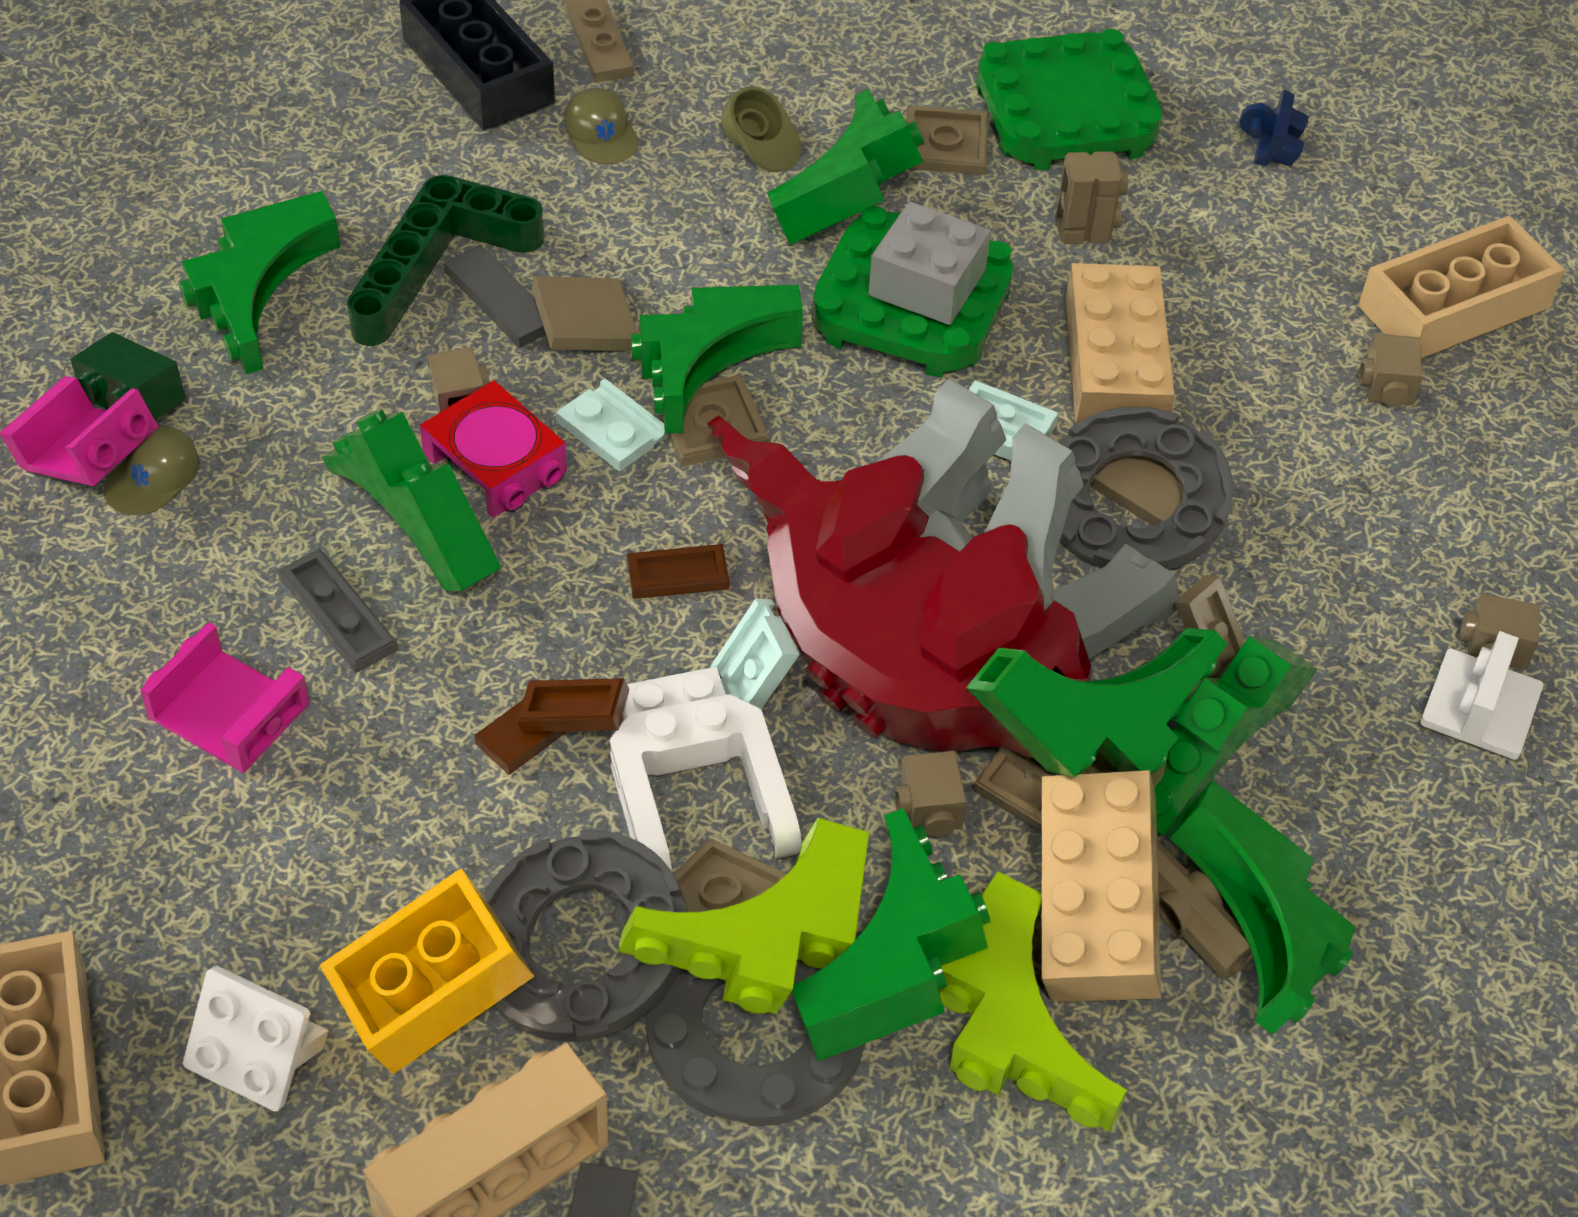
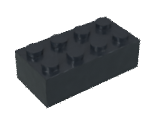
[399,0,555,131]

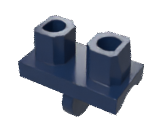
[1240,89,1309,167]

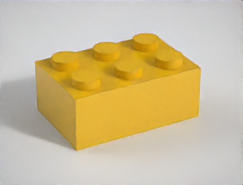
[320,868,535,1074]

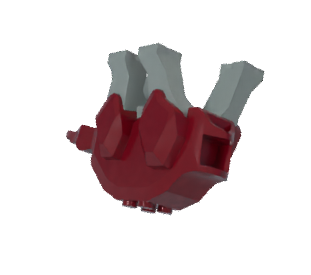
[707,378,1180,758]

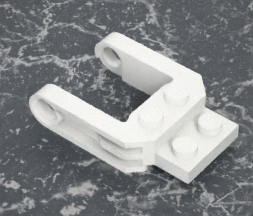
[610,666,802,871]

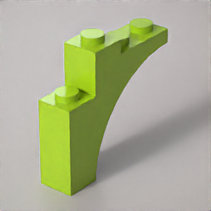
[618,818,869,1014]
[939,871,1127,1131]

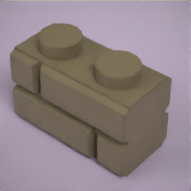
[1055,152,1128,244]

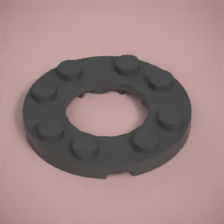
[1060,407,1233,570]
[483,830,688,1042]
[645,959,866,1126]

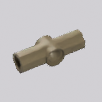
[1157,840,1253,979]

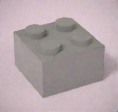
[869,201,991,325]

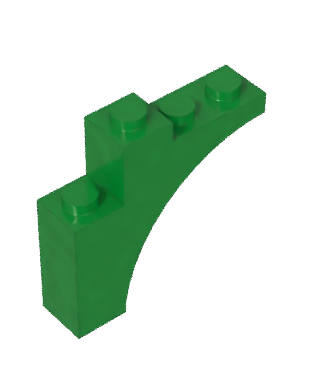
[767,88,925,245]
[178,191,341,374]
[631,285,803,434]
[322,409,501,591]
[966,628,1228,777]
[1154,636,1317,836]
[1169,780,1356,1035]
[792,808,991,1062]

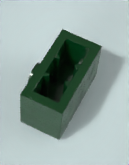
[70,332,185,420]

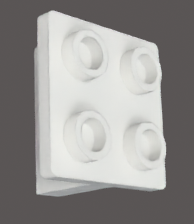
[1420,631,1543,760]
[183,966,329,1111]

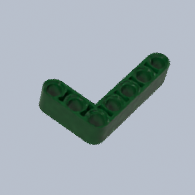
[347,175,544,346]

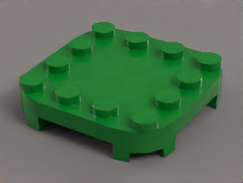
[976,29,1162,170]
[812,206,1014,377]

